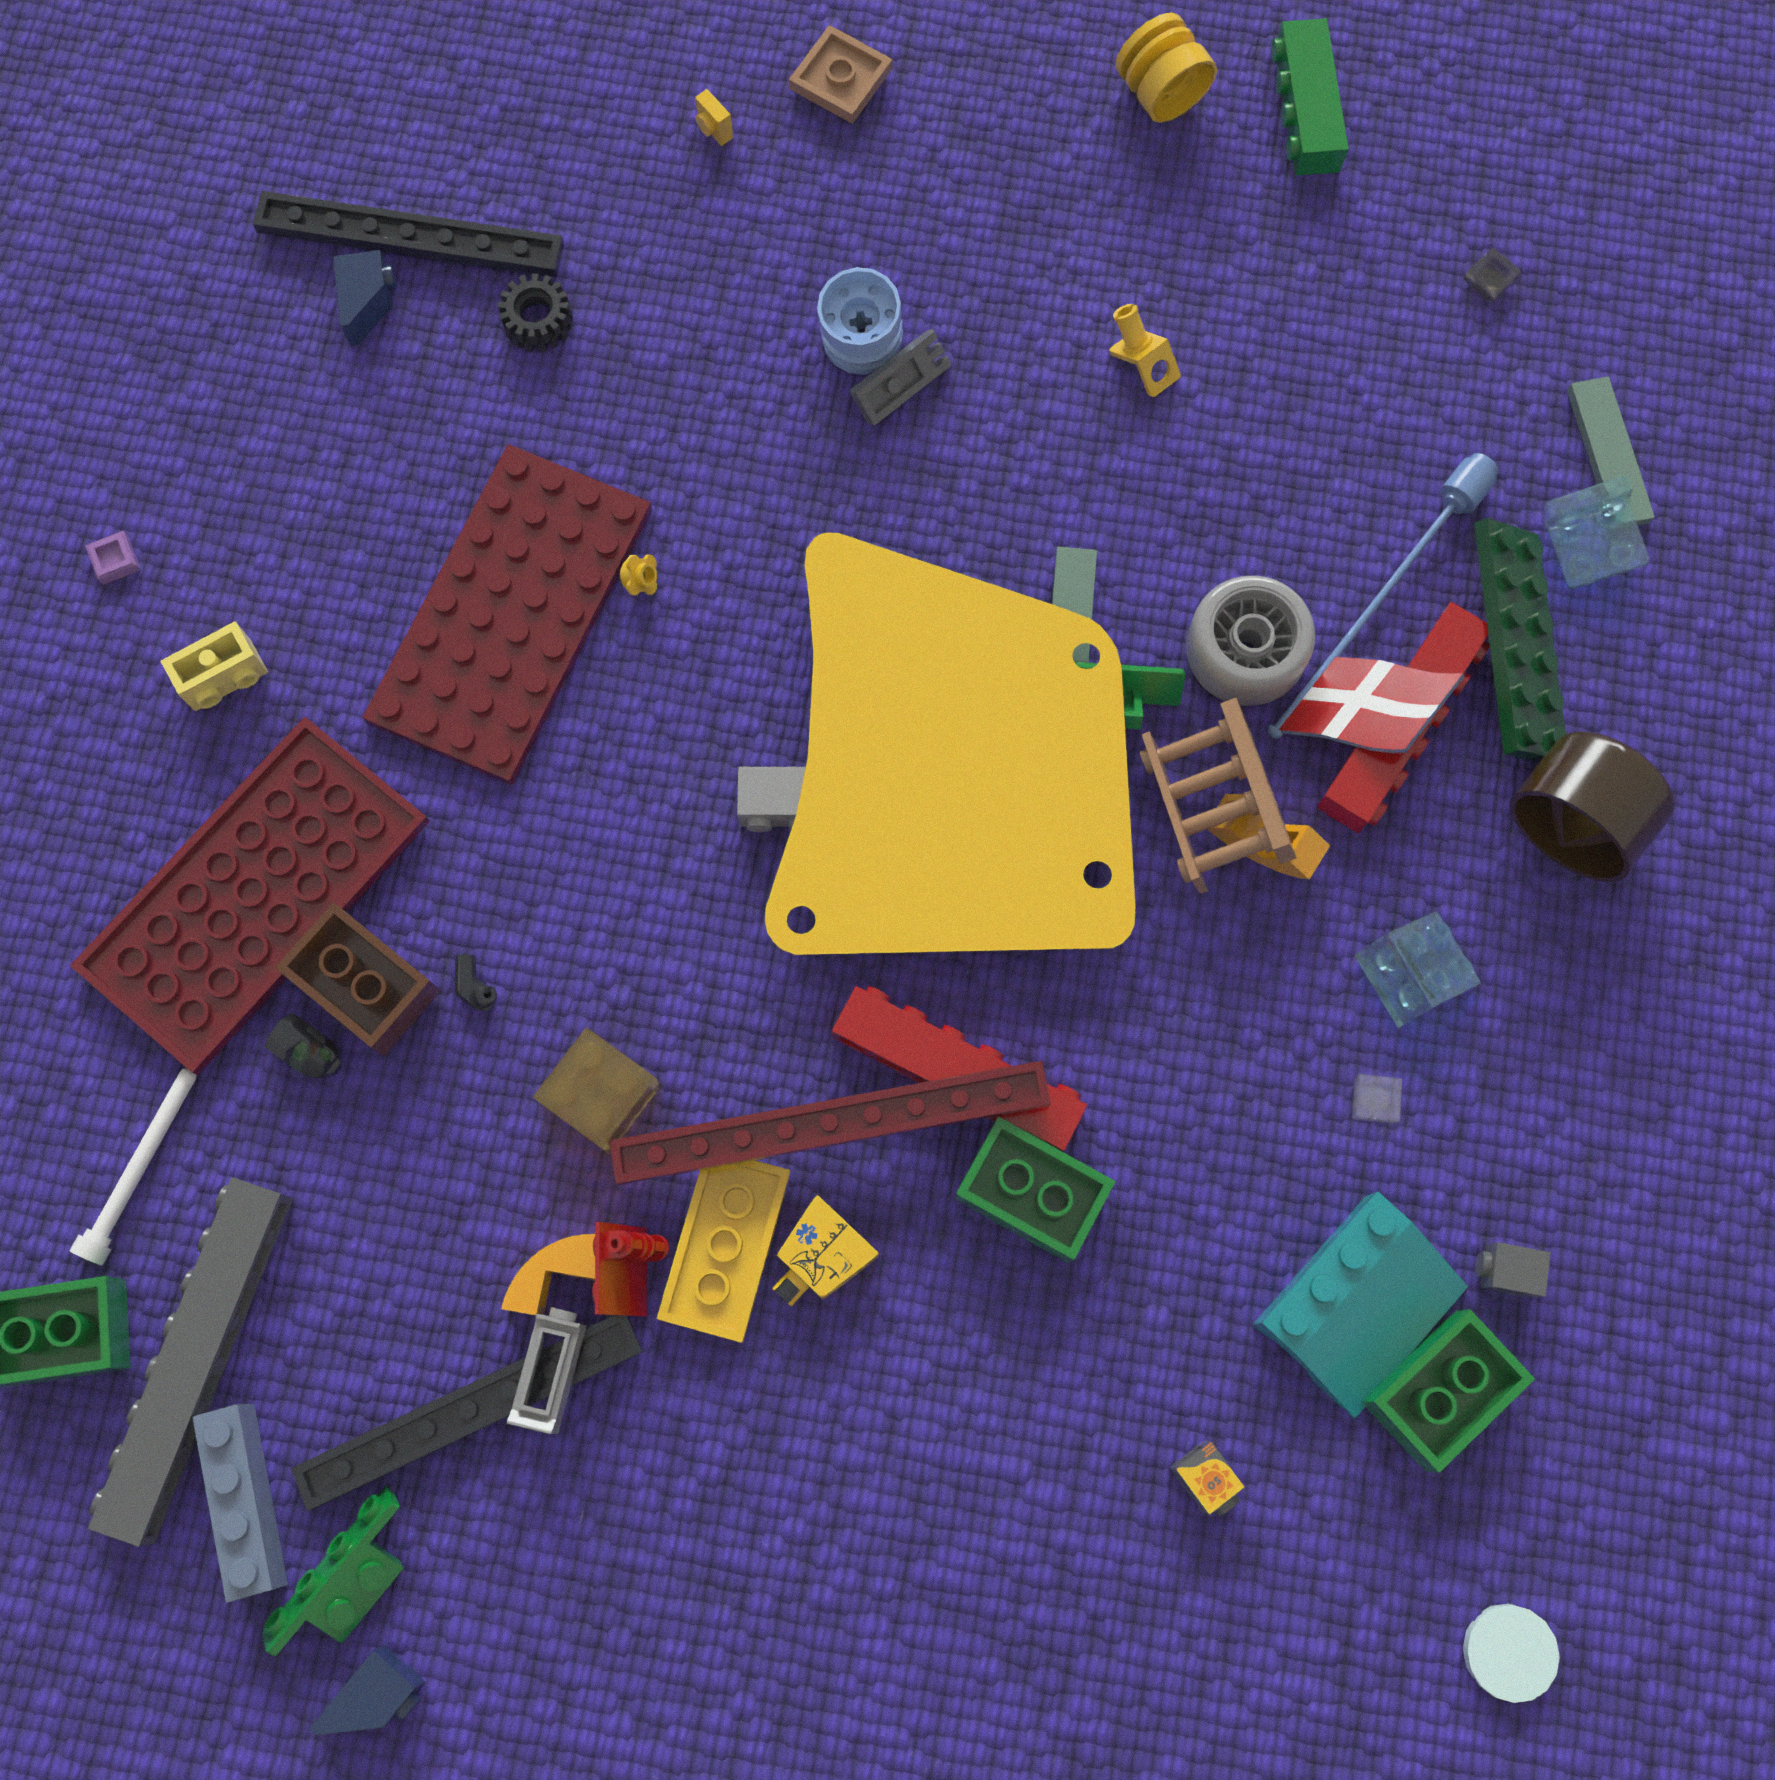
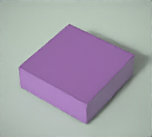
[85,531,141,585]

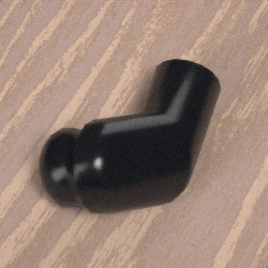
[455,954,497,1011]

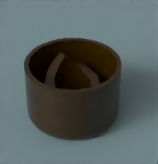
[1510,731,1675,882]

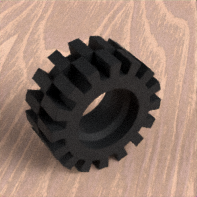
[498,274,573,352]

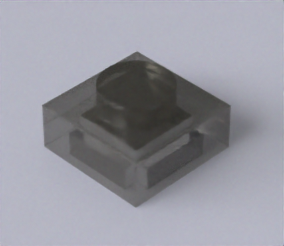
[1463,247,1522,304]

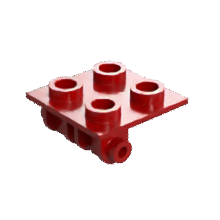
[592,1222,669,1317]

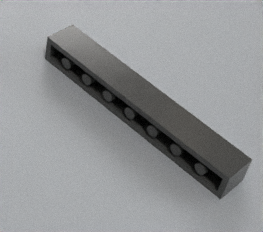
[88,1177,293,1547]

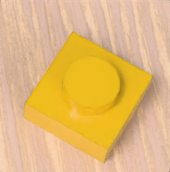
[695,89,733,146]

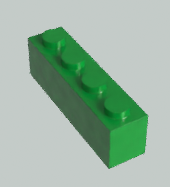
[1271,18,1349,176]

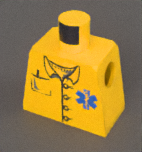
[772,1195,879,1307]

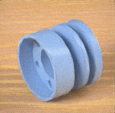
[817,267,903,375]

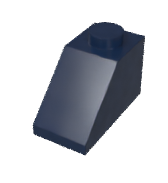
[333,250,397,346]
[310,1645,425,1735]

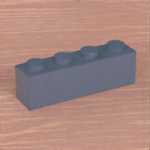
[192,1404,288,1603]

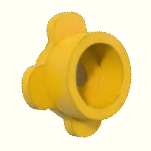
[620,555,657,595]

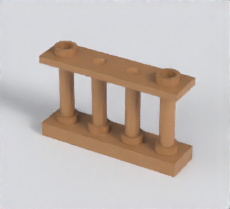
[1140,697,1297,894]

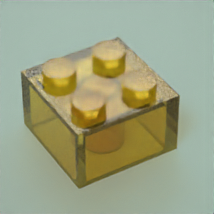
[533,1027,661,1155]

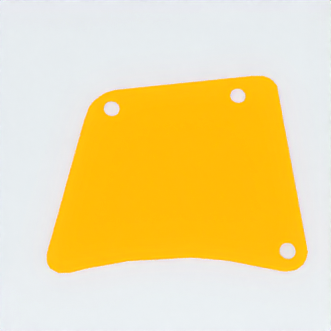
[765,532,1135,955]

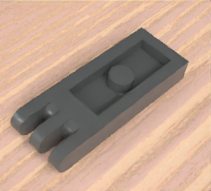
[849,329,952,426]

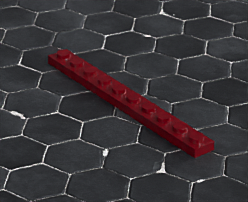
[609,1061,1051,1185]

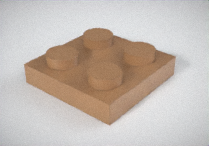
[789,25,893,124]

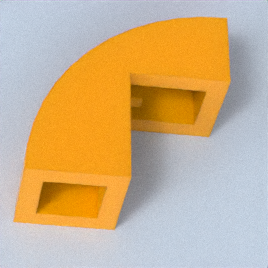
[1207,794,1330,880]
[501,1234,595,1316]

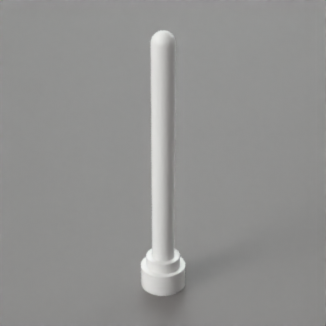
[69,1068,196,1266]

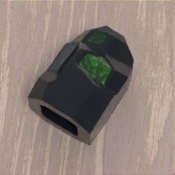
[264,1013,341,1079]

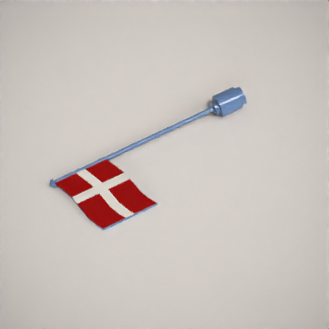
[1268,453,1499,753]

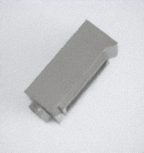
[507,1307,587,1434]

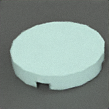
[1463,1604,1560,1703]

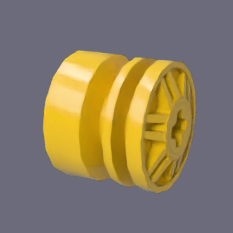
[1115,12,1218,123]

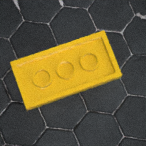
[657,1160,791,1343]

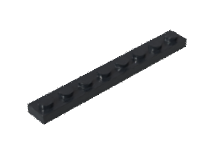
[253,191,564,278]
[291,1315,643,1511]

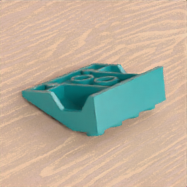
[1253,1191,1468,1419]

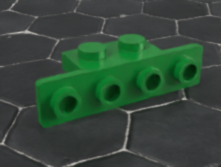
[1075,662,1185,729]
[262,1486,404,1657]

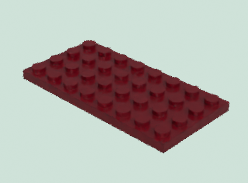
[362,444,652,785]
[70,717,430,1075]

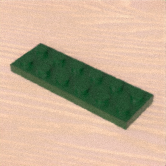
[1474,517,1568,763]

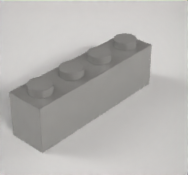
[737,767,806,832]

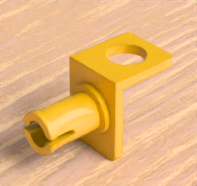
[1109,304,1181,397]

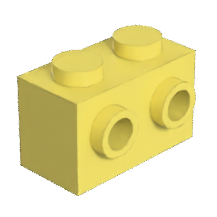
[161,621,268,711]

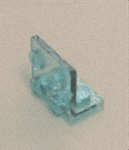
[1543,475,1650,589]
[1354,912,1480,1028]

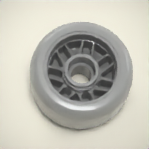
[1186,576,1315,706]

